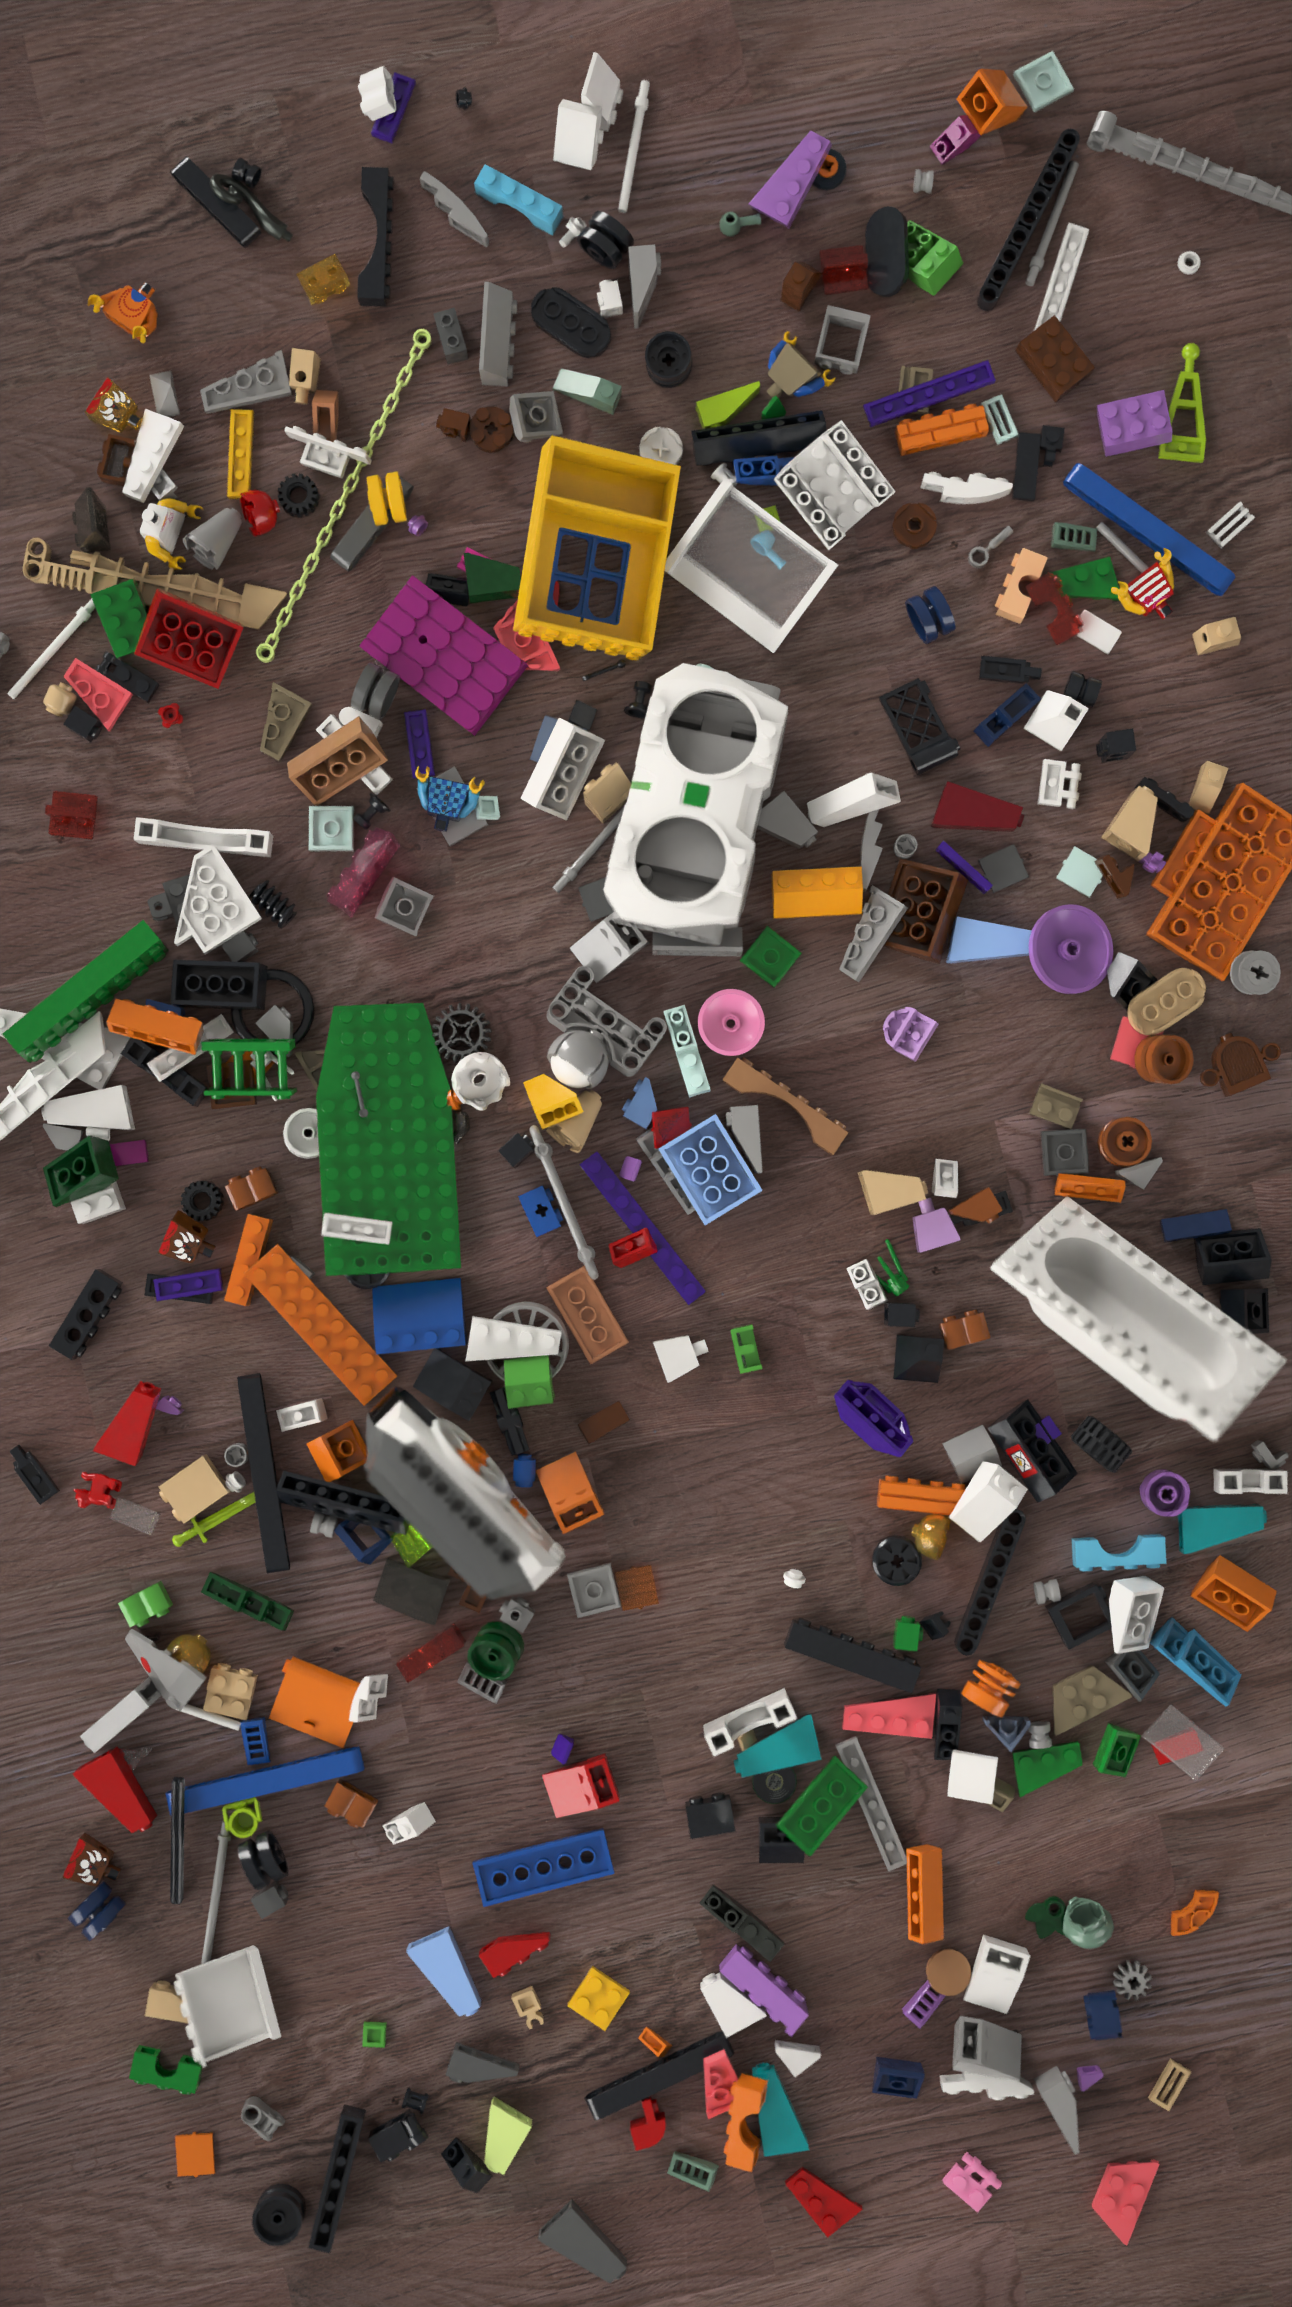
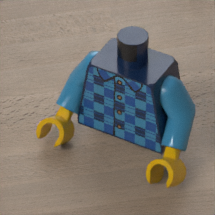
[415,766,485,832]

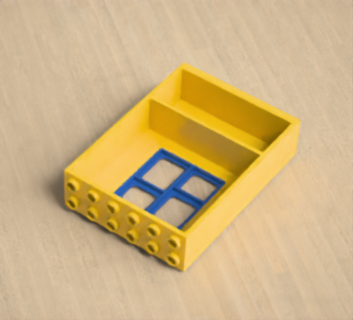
[513,435,681,660]

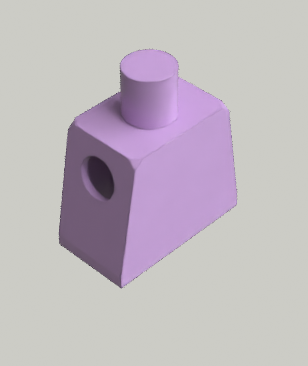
[913,1198,960,1253]

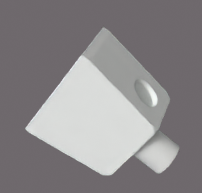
[653,1335,709,1383]

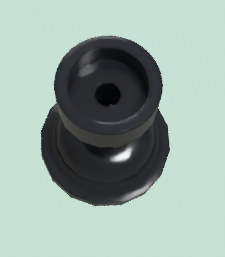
[624,681,652,719]
[354,792,391,830]

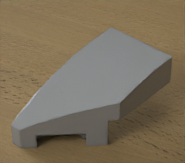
[43,1124,83,1151]

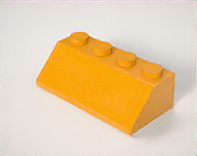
[771,866,863,919]

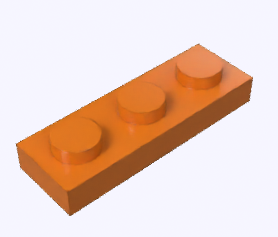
[1054,1173,1126,1203]

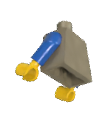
[766,331,835,398]

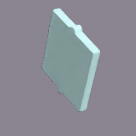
[1056,846,1103,897]

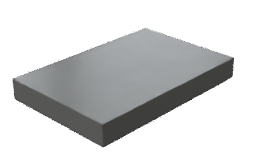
[416,766,488,846]

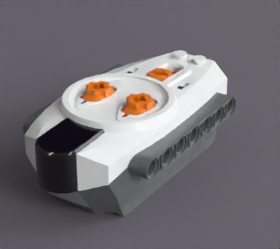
[364,1387,566,1599]

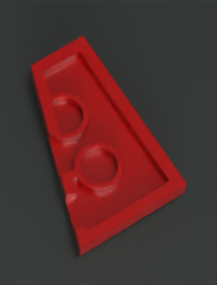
[785,2167,863,2238]

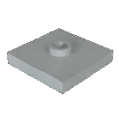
[567,1563,621,1618]

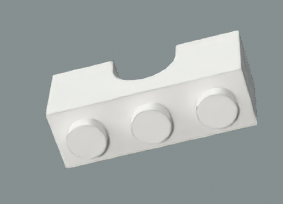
[1213,1469,1287,1494]

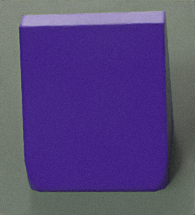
[551,1734,574,1765]

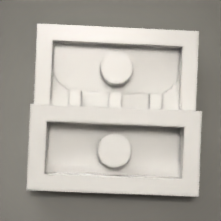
[349,1674,388,1722]
[947,1749,998,1804]

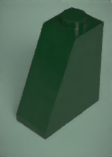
[464,553,522,604]

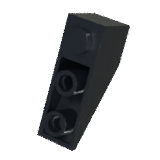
[934,1689,962,1760]

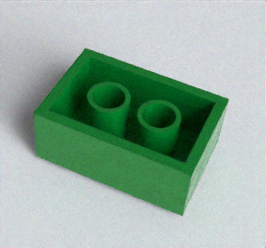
[90,578,148,659]

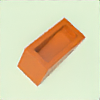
[638,2027,672,2057]

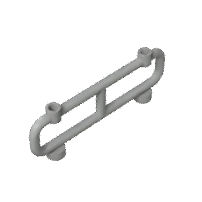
[529,1125,599,1280]

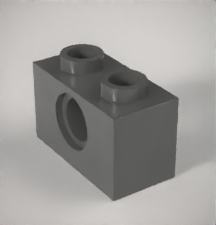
[433,308,468,365]

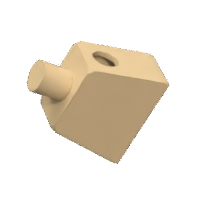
[289,348,321,405]
[1192,617,1241,655]

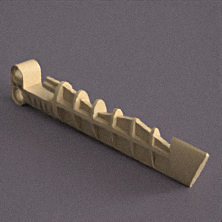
[23,538,287,629]

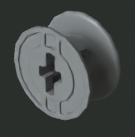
[1230,950,1281,995]

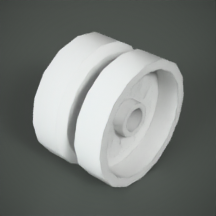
[283,1108,319,1159]

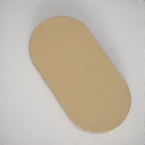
[1127,968,1206,1035]

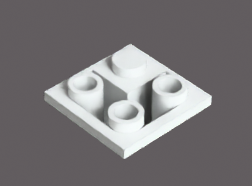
[1024,690,1089,751]

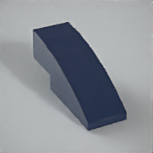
[974,683,1041,747]

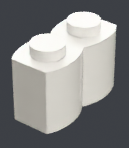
[358,66,396,121]

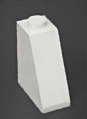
[700,1972,766,2038]

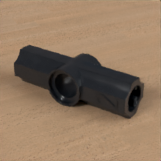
[490,1387,530,1456]

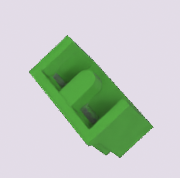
[731,1324,762,1374]

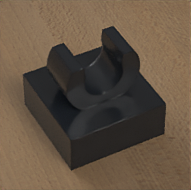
[919,1611,951,1640]

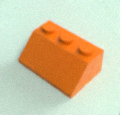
[1190,1555,1277,1632]

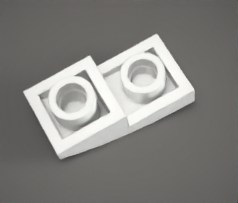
[847,1259,888,1310]

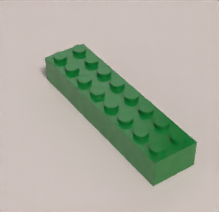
[2,920,169,1063]

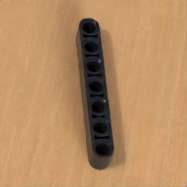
[954,1508,1026,1656]
[584,2031,734,2120]

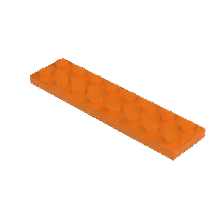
[244,1243,397,1406]

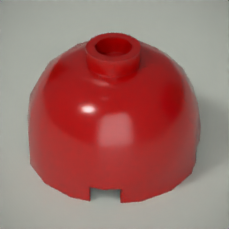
[240,490,280,537]

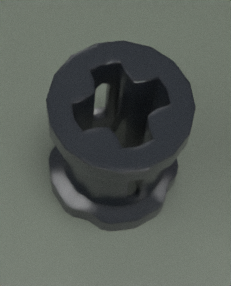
[401,2087,429,2115]

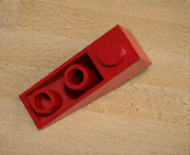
[479,1932,551,1979]

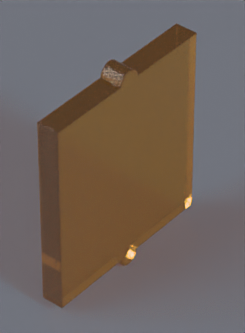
[615,1565,659,1611]

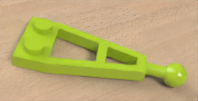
[1158,343,1206,463]

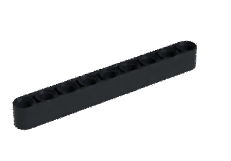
[977,129,1080,311]
[237,1373,290,1574]

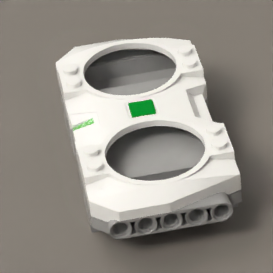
[604,663,788,945]

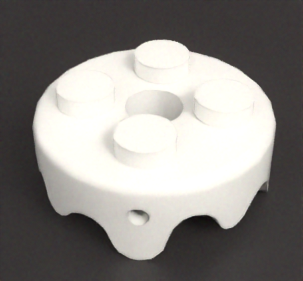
[451,1052,510,1111]

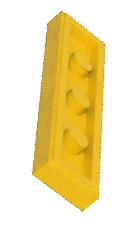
[227,409,254,499]

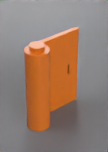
[269,1656,360,1748]

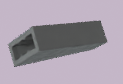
[538,2199,627,2283]

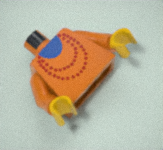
[87,282,157,343]

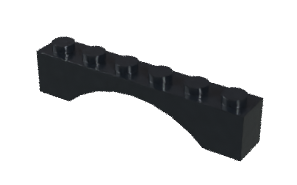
[357,167,394,307]

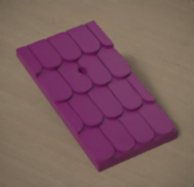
[359,575,528,736]

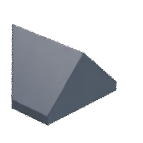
[983,1716,1031,1752]

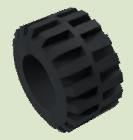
[1071,1416,1132,1473]

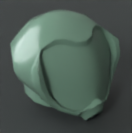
[1063,1896,1114,1949]

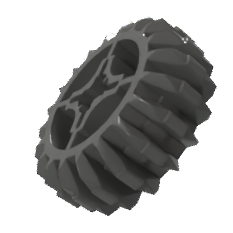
[432,1003,492,1063]

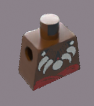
[158,1210,216,1263]
[62,1833,122,1887]

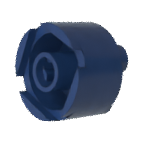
[1083,1990,1123,2041]

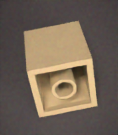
[1101,786,1158,862]
[858,1170,928,1215]

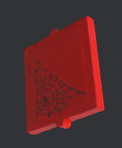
[651,1106,692,1149]

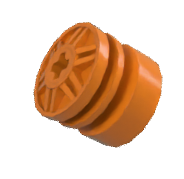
[961,1660,1021,1718]

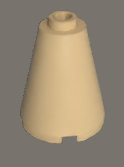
[546,1090,602,1153]

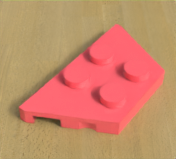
[493,600,561,671]
[1092,2160,1159,2245]

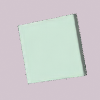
[1013,51,1074,112]
[309,806,354,851]

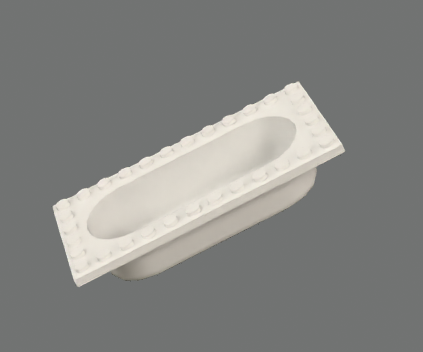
[991,1196,1287,1441]

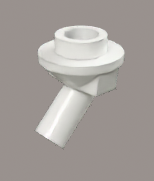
[559,217,587,247]

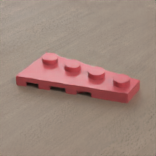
[842,1692,936,1739]

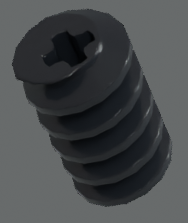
[248,880,297,929]

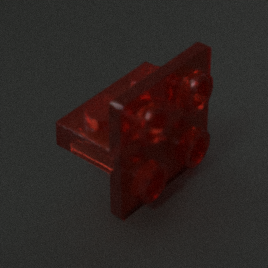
[819,245,868,295]
[45,791,98,840]

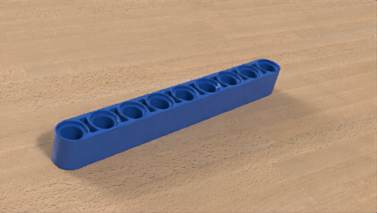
[1063,463,1236,596]
[165,1746,365,1816]

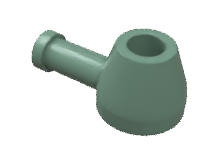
[719,212,761,236]

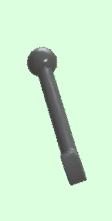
[351,1071,368,1118]

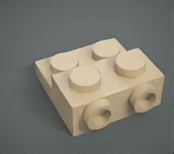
[203,1663,258,1720]

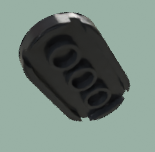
[865,206,909,297]
[531,287,611,358]

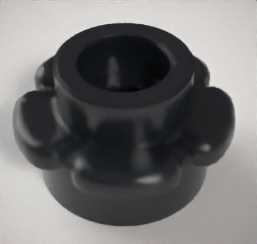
[456,87,472,110]

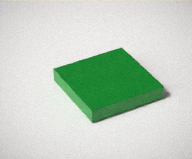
[740,926,802,988]

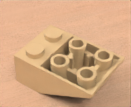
[583,762,632,823]

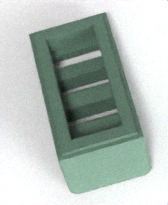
[1051,522,1097,552]
[667,2151,719,2191]

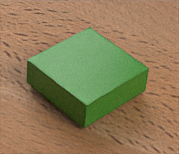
[362,2022,387,2048]

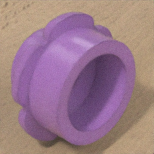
[408,515,428,536]

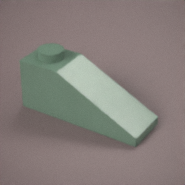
[552,369,622,415]

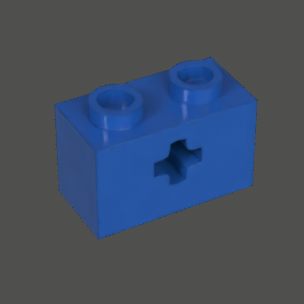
[518,1185,563,1237]

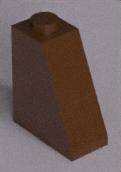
[781,261,822,311]

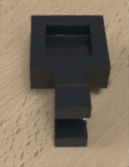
[1040,425,1065,467]

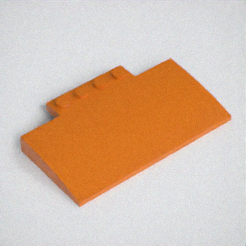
[1146,783,1292,981]

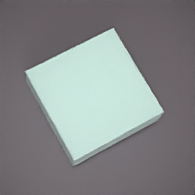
[475,796,500,820]

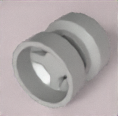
[893,834,918,859]
[224,1443,249,1467]
[310,1512,338,1538]
[1033,1579,1061,1605]
[1028,1721,1052,1749]

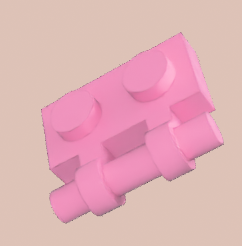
[942,2152,1002,2213]

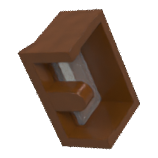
[97,434,136,487]

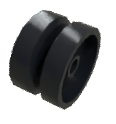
[577,211,634,269]
[238,1830,289,1890]
[252,2184,306,2246]

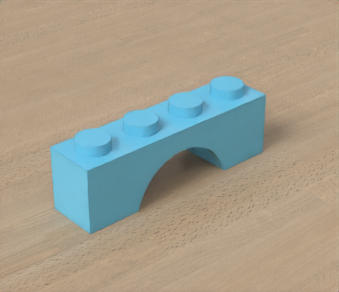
[474,164,563,235]
[1071,1534,1166,1571]

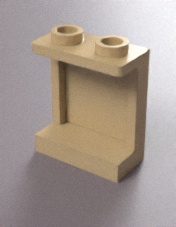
[159,1454,230,1523]

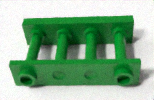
[201,1039,297,1099]

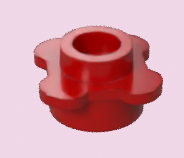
[158,703,184,728]

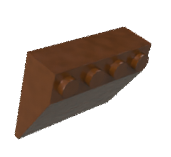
[884,858,968,964]

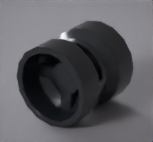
[232,157,262,189]

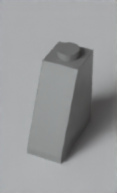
[757,791,818,849]

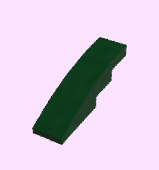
[201,1572,295,1631]

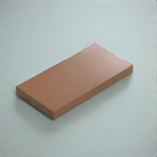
[546,1265,629,1365]

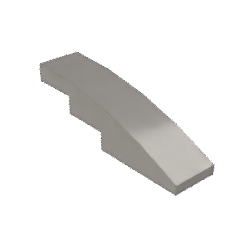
[420,171,489,247]
[859,809,883,892]
[636,1127,695,1215]

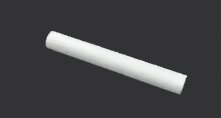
[175,1704,241,1731]

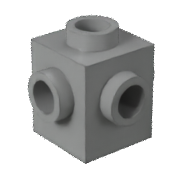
[499,1596,536,1633]

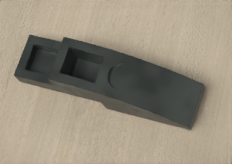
[699,1885,785,1962]

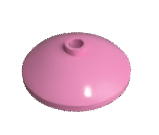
[698,989,765,1056]

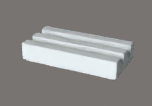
[1206,501,1255,548]

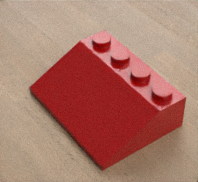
[134,588,244,689]

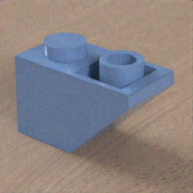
[622,1077,657,1129]

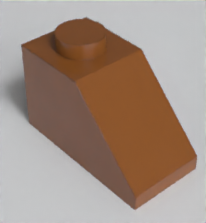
[947,1187,1003,1223]

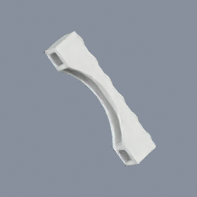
[134,817,273,858]

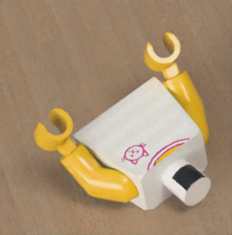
[140,498,203,570]

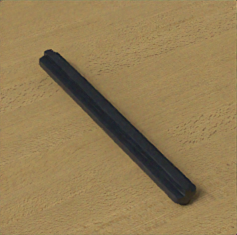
[170,1776,185,1904]

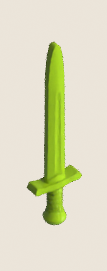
[172,1492,256,1547]

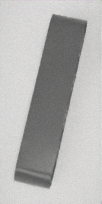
[330,476,414,572]

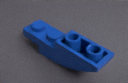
[733,456,795,485]

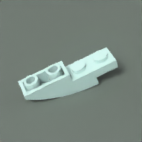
[663,1005,711,1098]

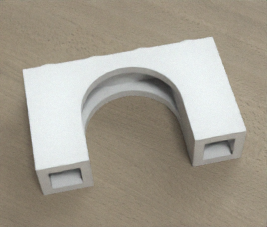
[703,1688,797,1756]

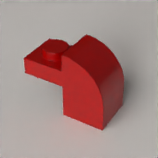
[630,2096,666,2151]

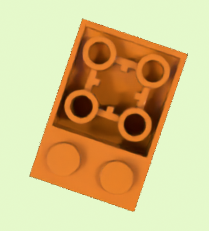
[536,1451,604,1534]

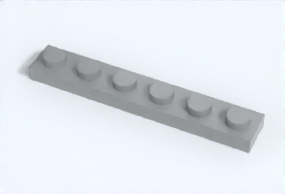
[835,1736,907,1872]

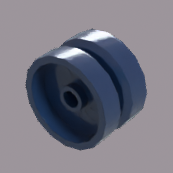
[905,586,956,644]
[67,1881,126,1941]

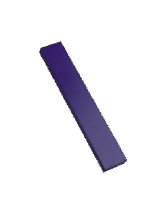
[863,360,996,427]

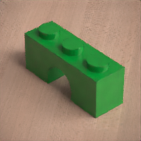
[129,2045,203,2095]

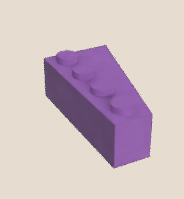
[749,131,832,229]
[719,1944,808,2036]

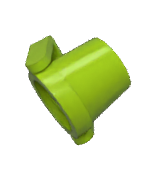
[222,1797,262,1838]

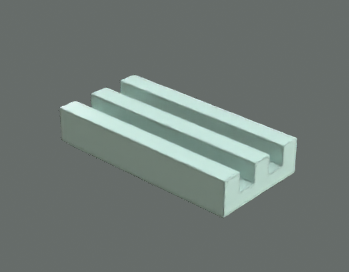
[981,394,1019,445]

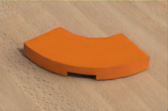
[1171,1890,1219,1936]

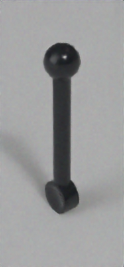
[582,659,626,681]

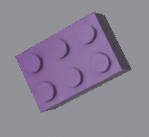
[1097,390,1172,457]

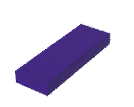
[371,72,416,143]
[404,709,435,779]
[936,841,993,894]
[153,1268,224,1301]

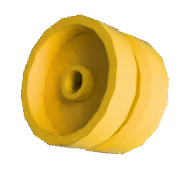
[367,471,407,526]

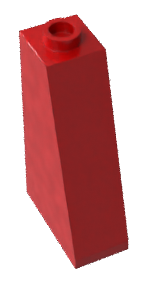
[93,1381,161,1466]
[73,1746,157,1833]

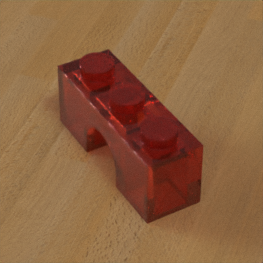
[1025,573,1084,645]
[396,1623,466,1683]

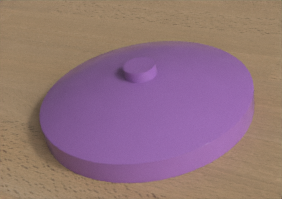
[1029,904,1113,994]

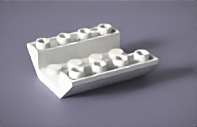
[774,420,896,550]

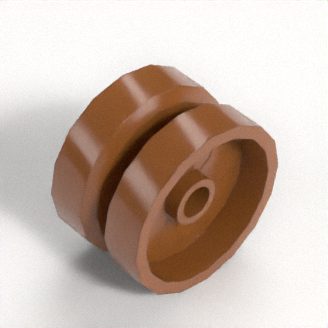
[1134,1034,1194,1084]
[1097,1117,1152,1167]

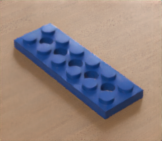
[473,1828,615,1907]

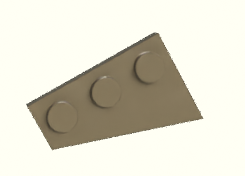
[260,682,313,762]

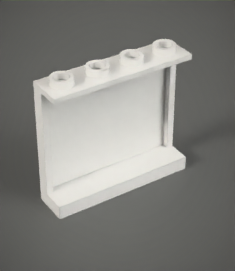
[174,1945,281,2067]

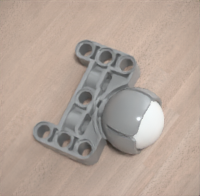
[547,966,667,1089]

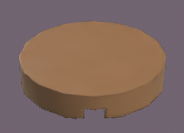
[926,1948,971,1996]

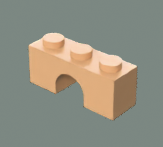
[995,548,1048,624]

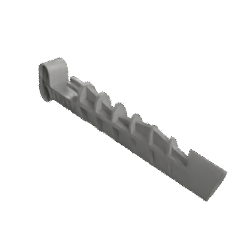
[1087,111,1292,215]

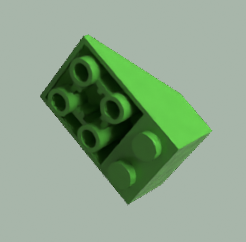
[907,220,963,296]

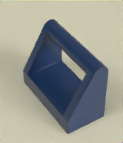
[334,1520,393,1565]

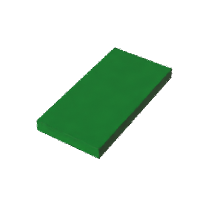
[776,1756,868,1857]

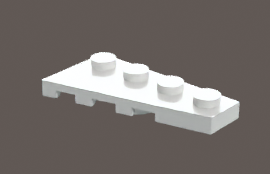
[122,409,184,503]
[466,1316,562,1361]

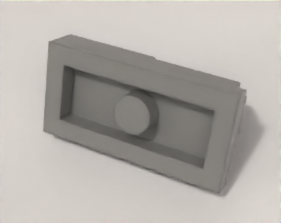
[151,468,178,501]

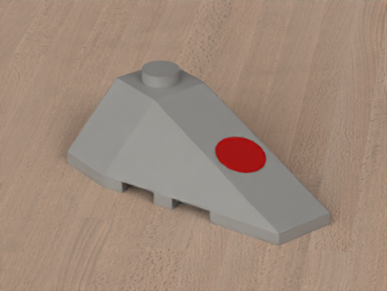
[125,1629,207,1712]

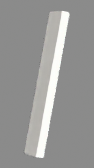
[1034,223,1090,331]

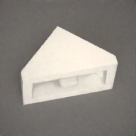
[774,2040,821,2077]

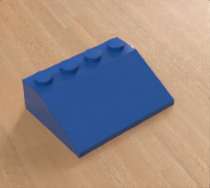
[372,1278,467,1354]

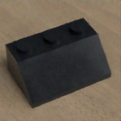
[1194,1228,1272,1285]

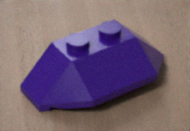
[834,1380,913,1457]

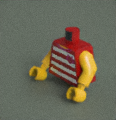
[1111,548,1174,620]

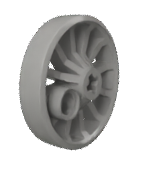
[487,1302,569,1381]

